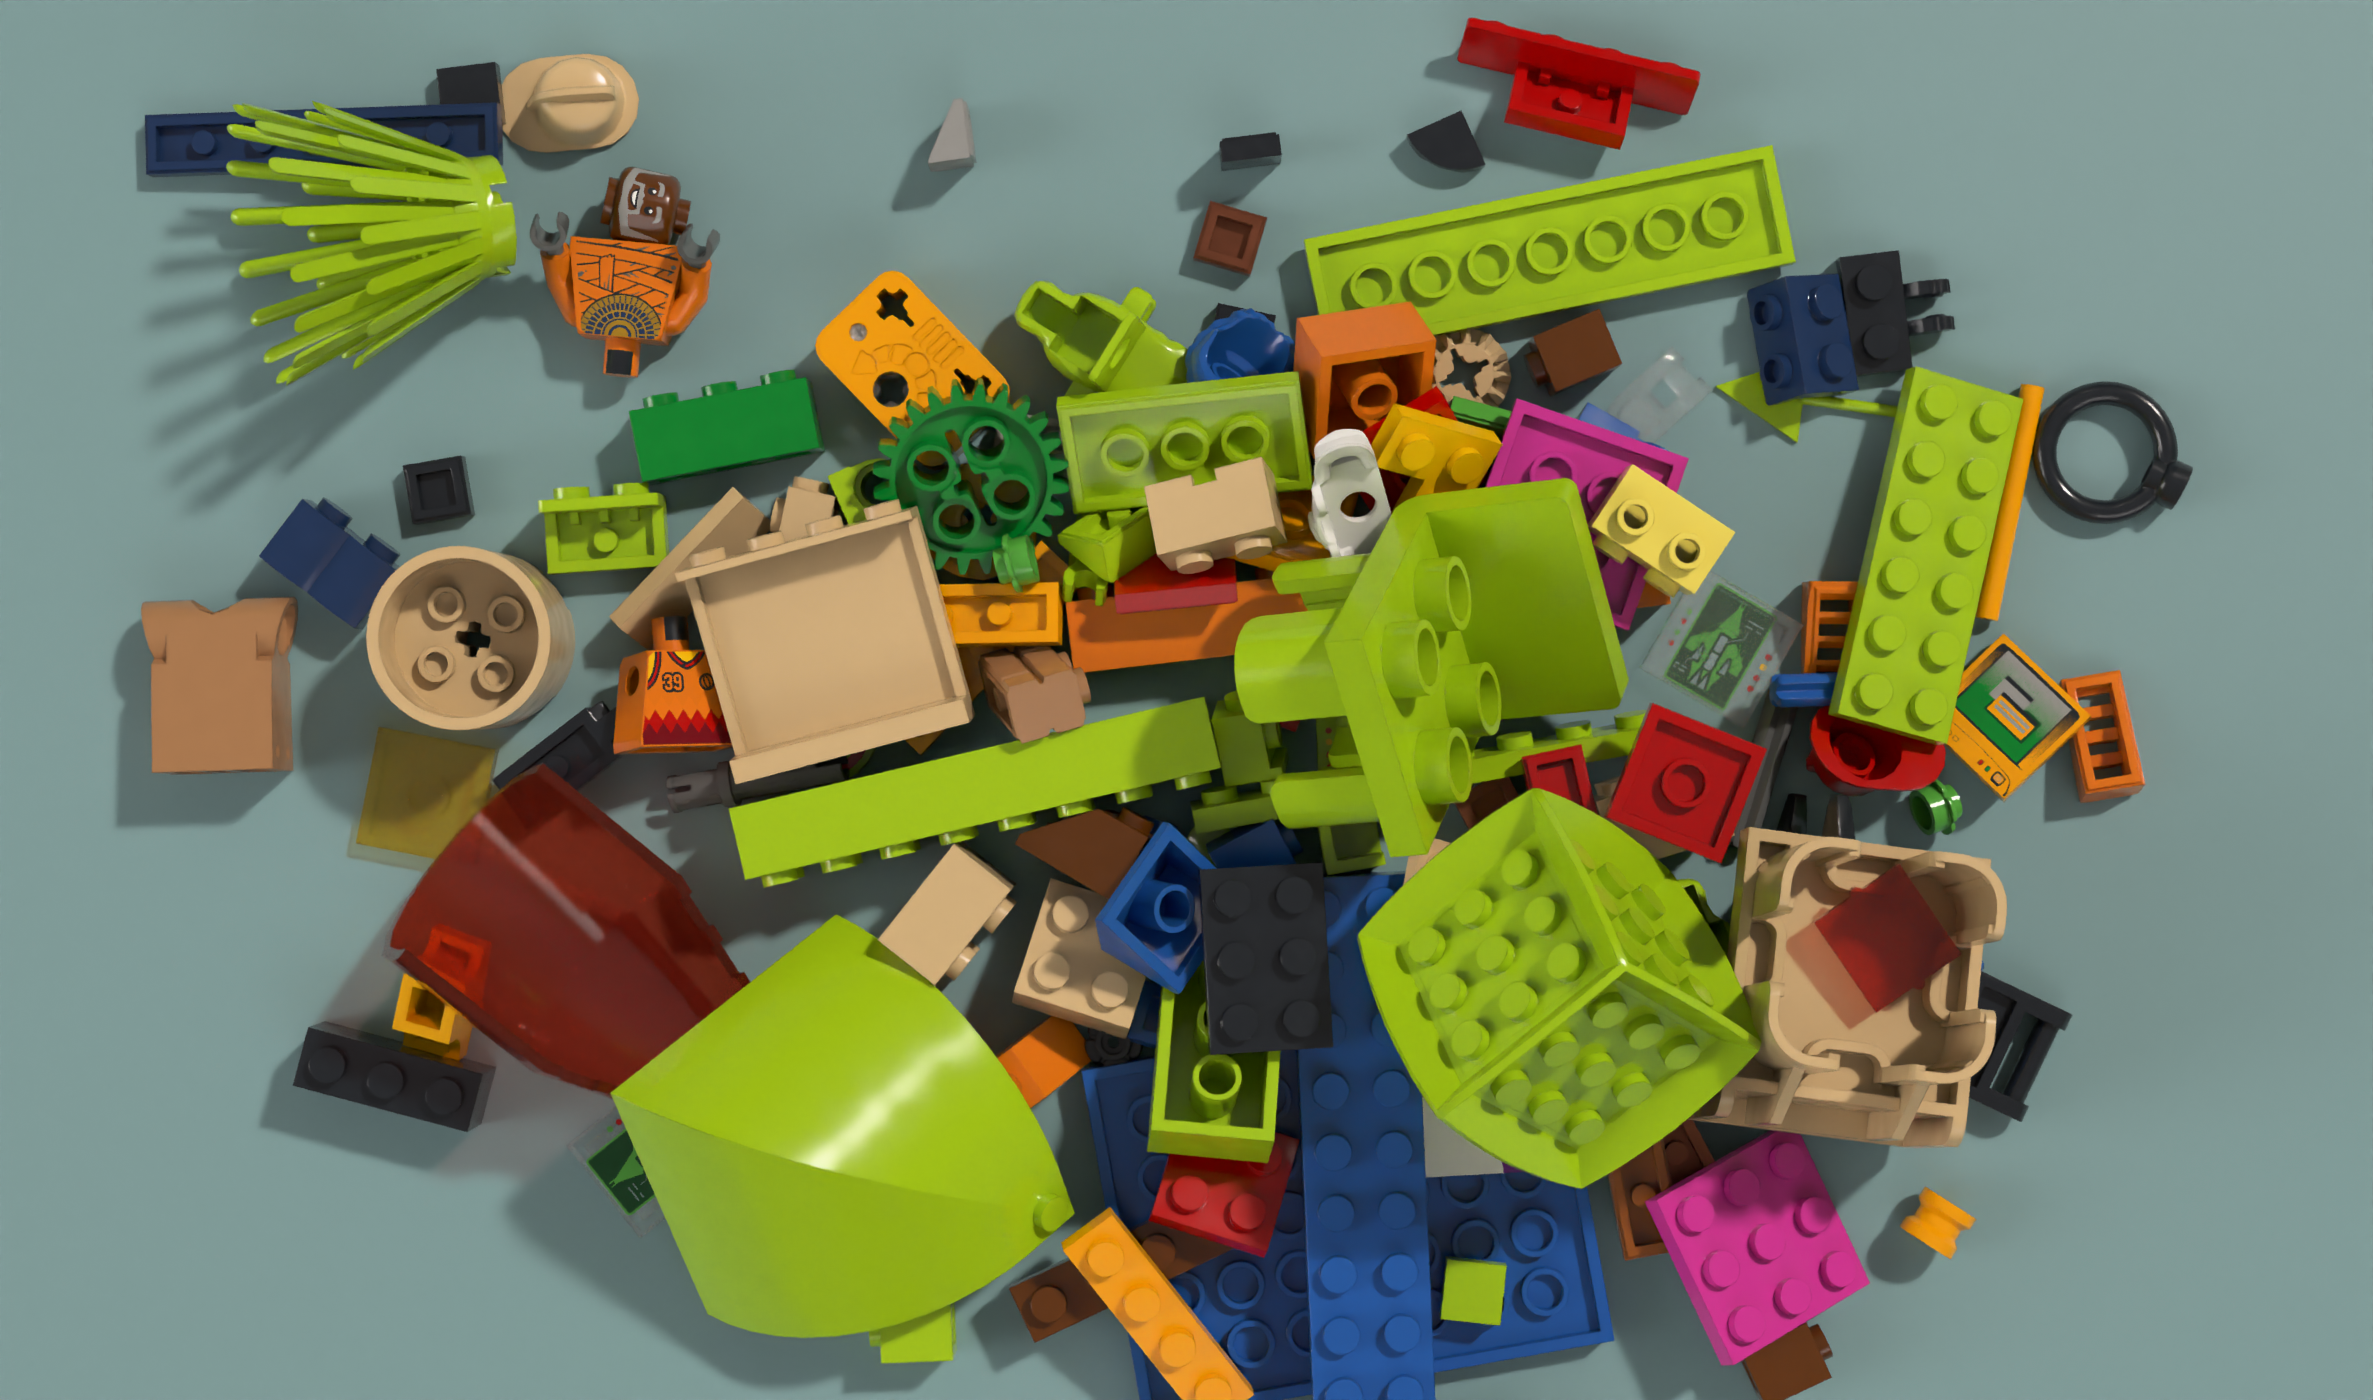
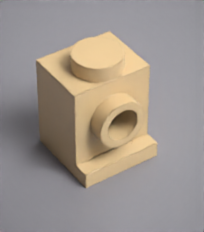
[770,476,840,541]

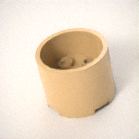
[366,546,575,730]

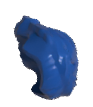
[1185,308,1295,383]

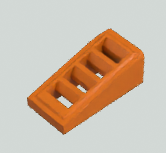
[1801,581,1858,674]
[2059,670,2145,803]

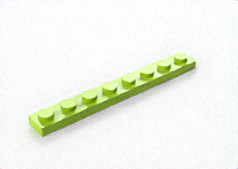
[1190,710,1647,834]

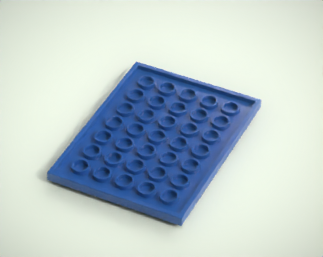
[1081,1050,1615,1400]

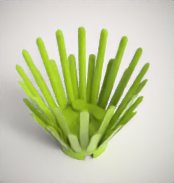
[226,101,517,386]

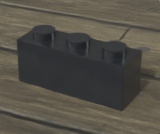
[293,1021,496,1132]

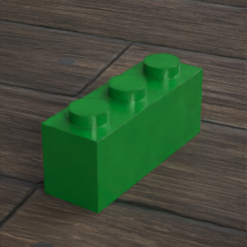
[629,370,825,485]

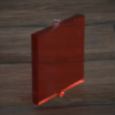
[1813,863,1961,1013]

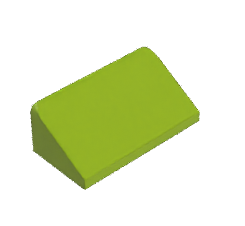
[1057,506,1157,582]

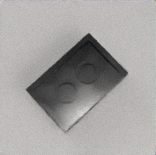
[1198,863,1333,1055]

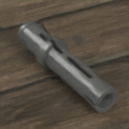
[666,755,850,813]

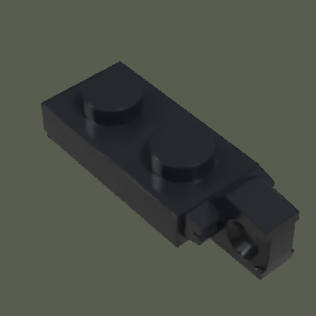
[492,701,626,827]

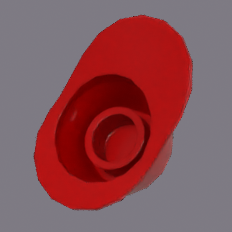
[1806,706,1946,796]

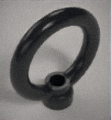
[2033,381,2193,524]

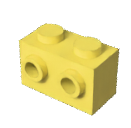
[1588,464,1736,598]

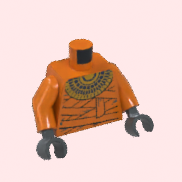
[530,212,720,378]

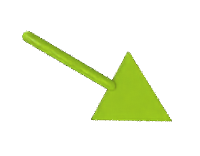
[1715,371,1898,443]

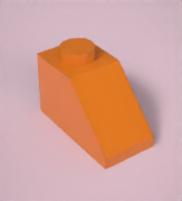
[995,1016,1091,1108]

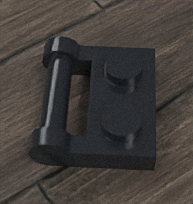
[1969,972,2072,1122]

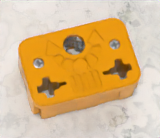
[815,271,1011,470]

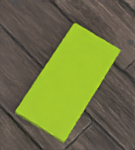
[1056,371,1313,514]

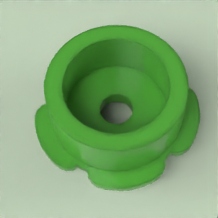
[993,534,1040,593]
[1909,779,1962,835]

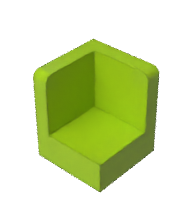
[1316,822,1386,875]

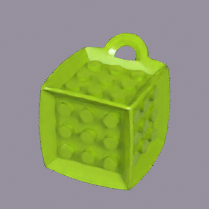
[1357,788,1762,1189]

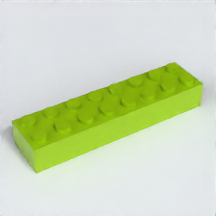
[729,697,1221,888]

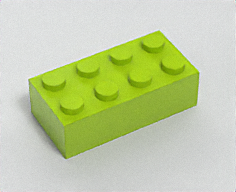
[1147,961,1281,1163]

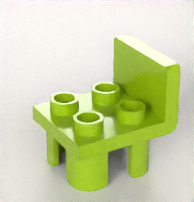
[1234,478,1629,857]

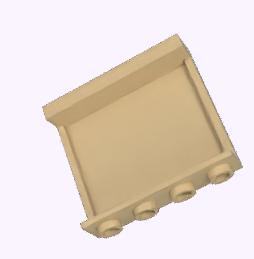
[675,499,976,784]

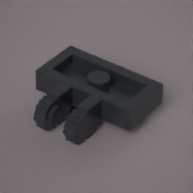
[1836,250,1955,377]

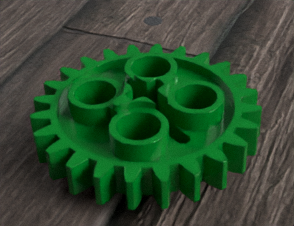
[873,378,1069,575]

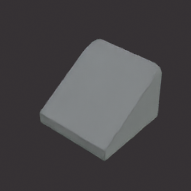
[927,98,977,172]

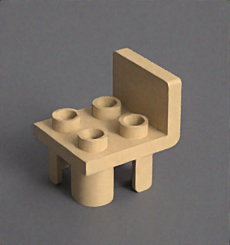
[1687,827,2007,1148]

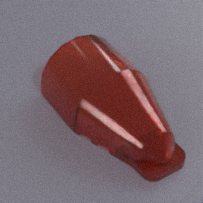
[382,763,750,1100]

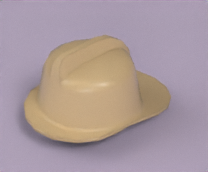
[502,54,639,153]

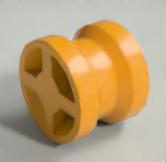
[1900,1187,1976,1259]

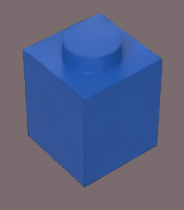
[1206,818,1303,868]

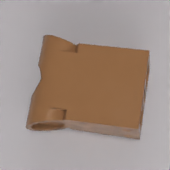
[141,597,298,775]

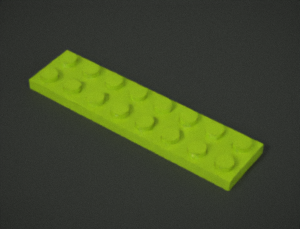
[1303,145,1796,337]

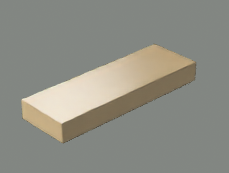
[609,487,771,651]

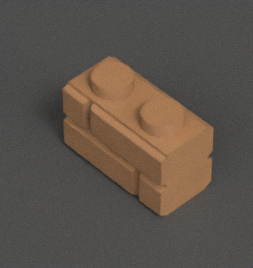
[978,646,1091,744]

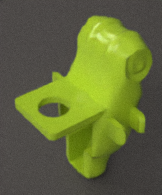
[1015,280,1188,396]

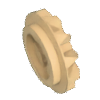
[1432,329,1512,407]

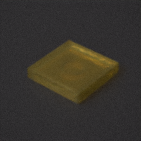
[356,727,499,866]

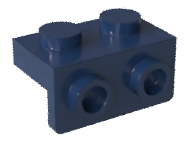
[1747,274,1859,406]

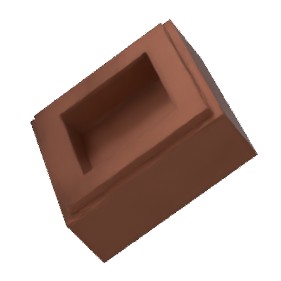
[1193,201,1267,277]

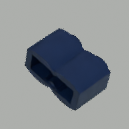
[259,497,400,629]

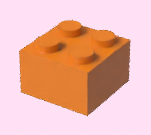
[1293,301,1436,459]

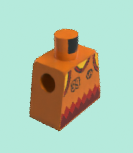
[613,616,733,754]

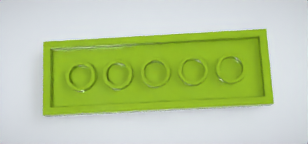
[1828,366,2023,745]

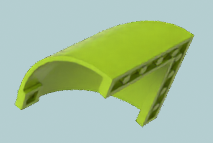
[610,914,1075,1338]

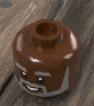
[600,167,691,245]

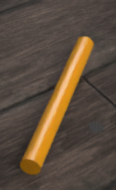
[1975,384,2045,622]

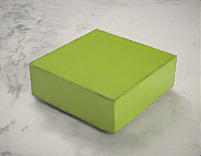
[1439,1256,1507,1326]

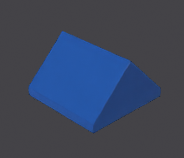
[1095,822,1217,994]

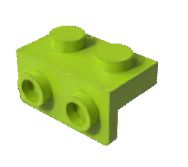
[538,483,669,575]

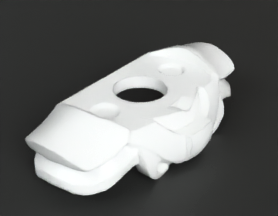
[1308,429,1391,557]

